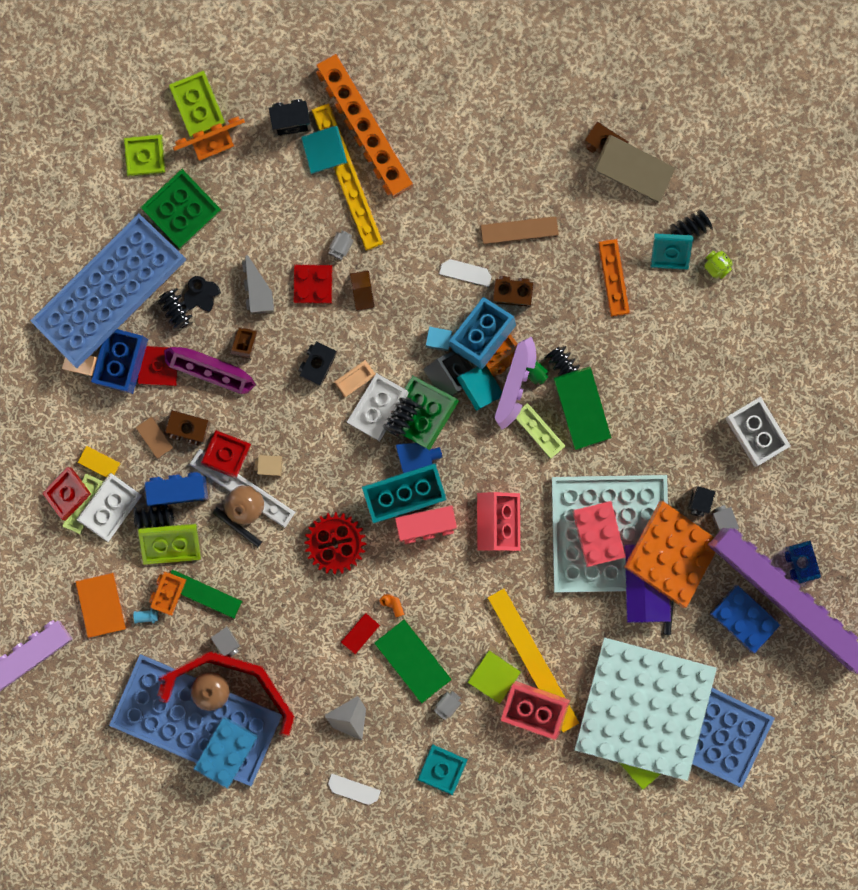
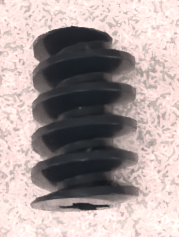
[670,210,713,237]
[158,288,194,331]
[544,346,580,376]
[383,396,422,439]
[134,505,175,530]

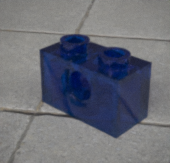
[784,540,821,584]

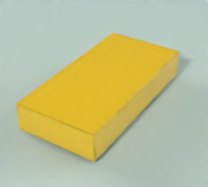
[78,446,121,477]

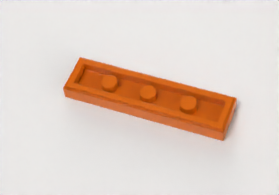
[598,239,630,317]

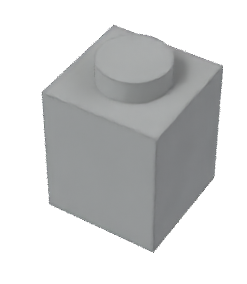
[711,505,739,532]
[211,627,241,657]

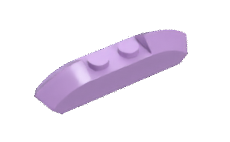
[494,337,536,429]

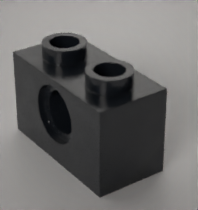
[298,341,337,387]
[687,486,716,517]

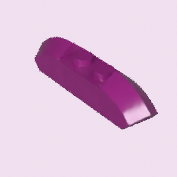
[164,347,256,394]

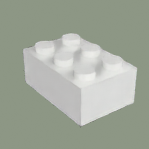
[725,397,791,467]

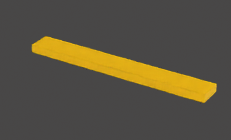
[311,103,383,251]
[487,588,579,732]

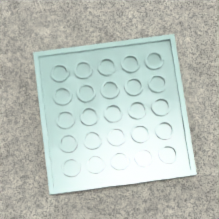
[552,475,668,592]
[574,637,717,781]

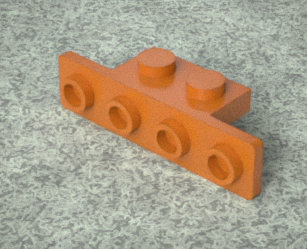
[173,116,245,161]

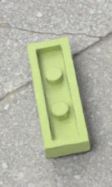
[516,403,565,459]
[62,474,104,534]

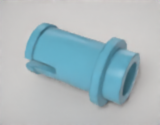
[133,608,159,624]

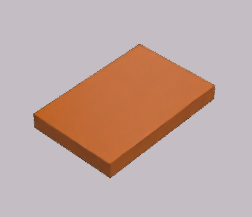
[75,573,126,638]

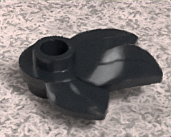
[184,276,221,312]

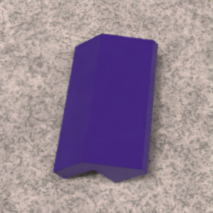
[625,545,671,623]

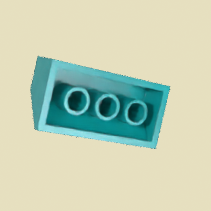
[362,463,447,523]

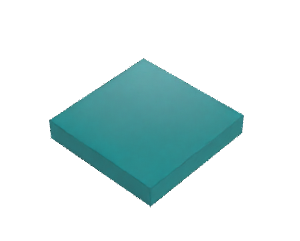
[301,126,347,174]
[650,233,693,270]
[457,365,502,411]
[417,744,468,795]

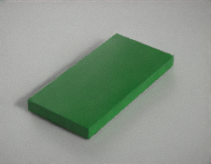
[553,366,611,450]
[374,619,452,703]

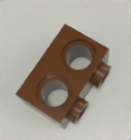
[493,276,534,307]

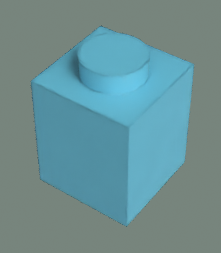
[426,327,452,351]

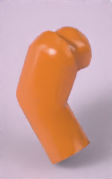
[380,594,405,618]

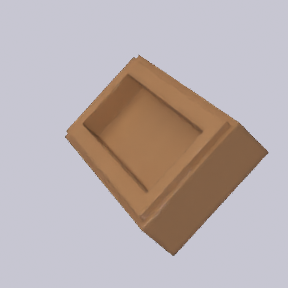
[136,417,173,459]

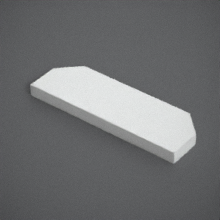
[439,259,492,287]
[328,774,381,805]

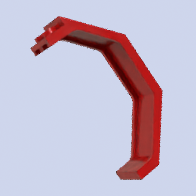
[157,652,295,737]

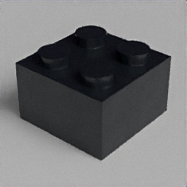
[268,99,312,137]

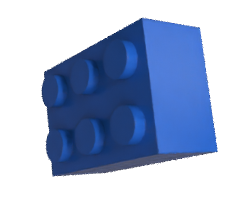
[91,329,148,394]
[145,472,208,507]
[709,585,781,653]

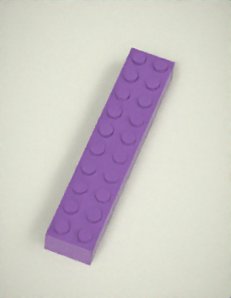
[708,528,858,674]

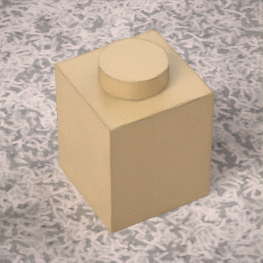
[254,455,283,477]

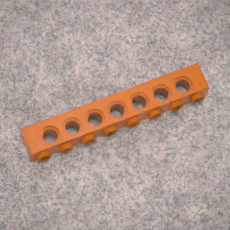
[316,54,413,198]

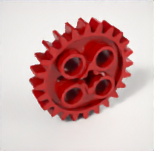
[304,512,367,575]

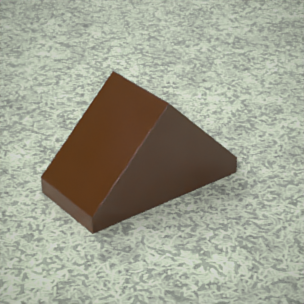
[350,270,375,311]
[231,327,257,360]

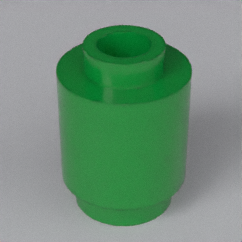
[526,360,549,385]

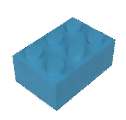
[449,297,516,369]
[194,717,258,789]

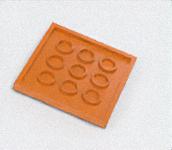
[624,501,716,608]

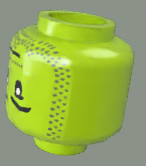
[704,251,733,279]

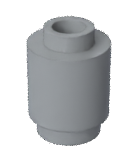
[328,230,354,260]
[434,691,462,720]

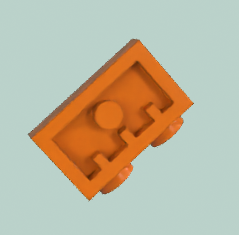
[486,334,518,377]
[149,571,186,616]

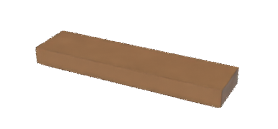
[481,216,559,245]

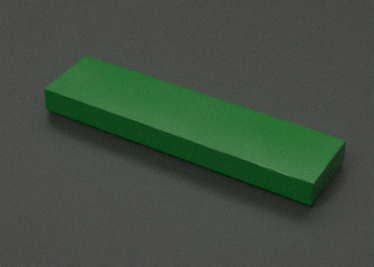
[170,569,243,619]

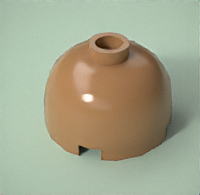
[225,485,264,525]
[191,672,230,711]

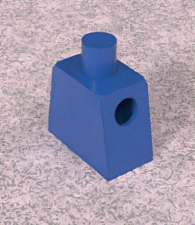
[396,443,443,473]

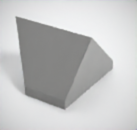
[325,696,366,740]

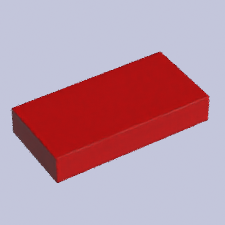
[341,613,380,655]

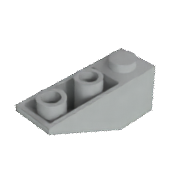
[242,255,274,314]

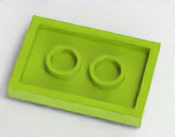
[169,71,226,138]
[138,524,201,565]

